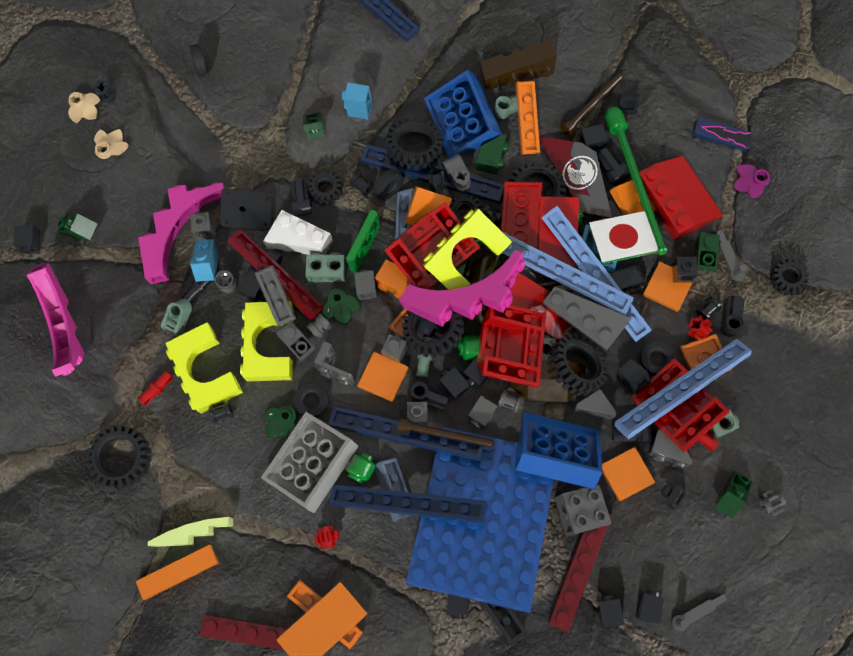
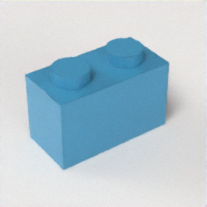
[342,82,372,120]
[190,239,219,282]

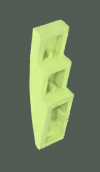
[148,517,233,547]

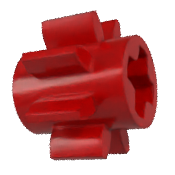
[686,315,713,341]
[314,526,340,550]

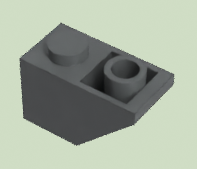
[276,321,316,362]
[648,429,693,469]

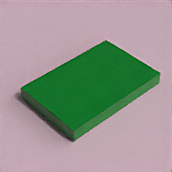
[346,210,381,273]

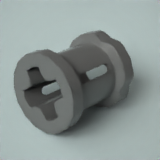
[498,390,522,413]

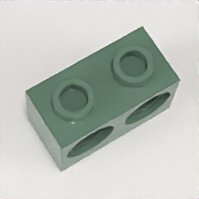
[306,252,346,282]

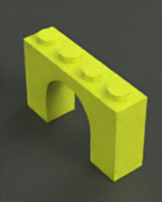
[423,209,512,290]
[240,301,294,381]
[166,323,243,414]

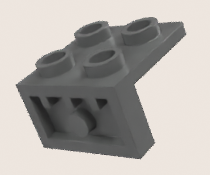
[314,341,355,386]
[555,485,611,537]

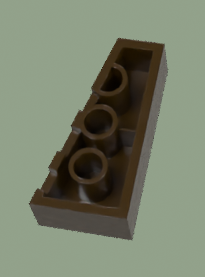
[480,37,557,89]

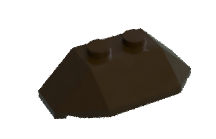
[465,251,497,326]
[507,360,586,402]

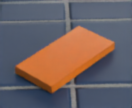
[276,582,367,656]

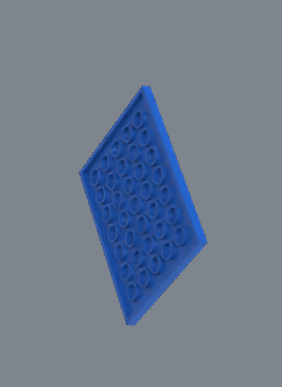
[406,427,554,613]

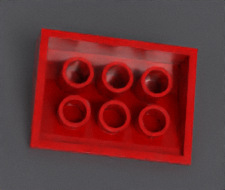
[639,156,723,242]

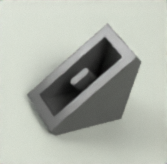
[574,389,616,420]

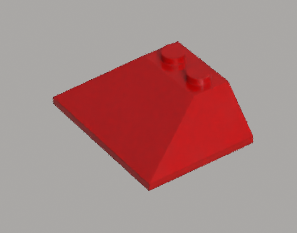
[384,202,480,290]
[477,305,546,388]
[630,358,730,453]

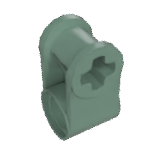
[161,299,192,337]

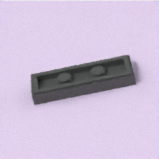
[255,265,296,326]

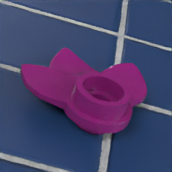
[733,164,770,198]

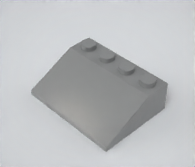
[261,412,359,513]

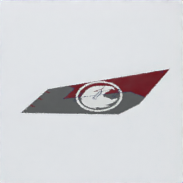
[539,136,612,218]

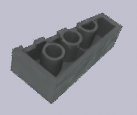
[543,287,632,351]

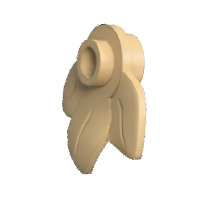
[68,92,100,123]
[94,129,128,159]

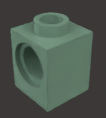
[709,409,740,439]

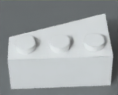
[263,210,333,255]

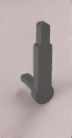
[716,230,747,282]
[671,594,727,631]

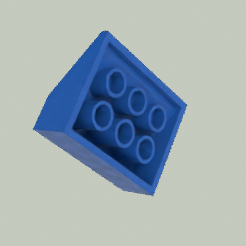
[424,70,502,158]
[516,412,603,489]

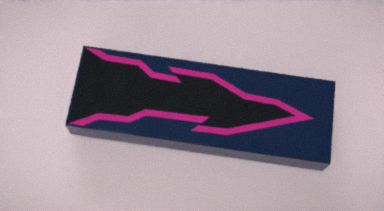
[693,117,752,152]

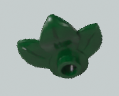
[323,288,361,325]
[263,405,297,440]

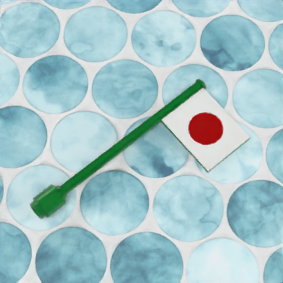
[589,107,668,264]

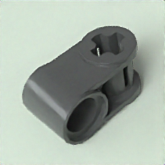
[441,154,471,191]

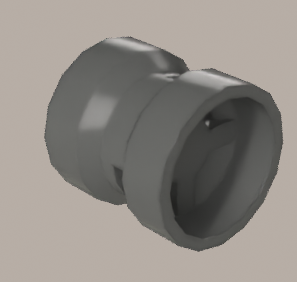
[215,270,238,294]
[306,314,332,340]

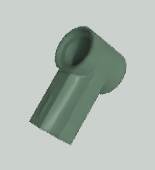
[494,94,518,120]

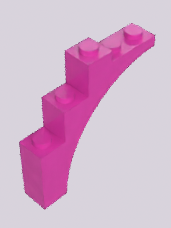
[138,183,228,284]
[399,250,525,327]
[27,262,85,377]

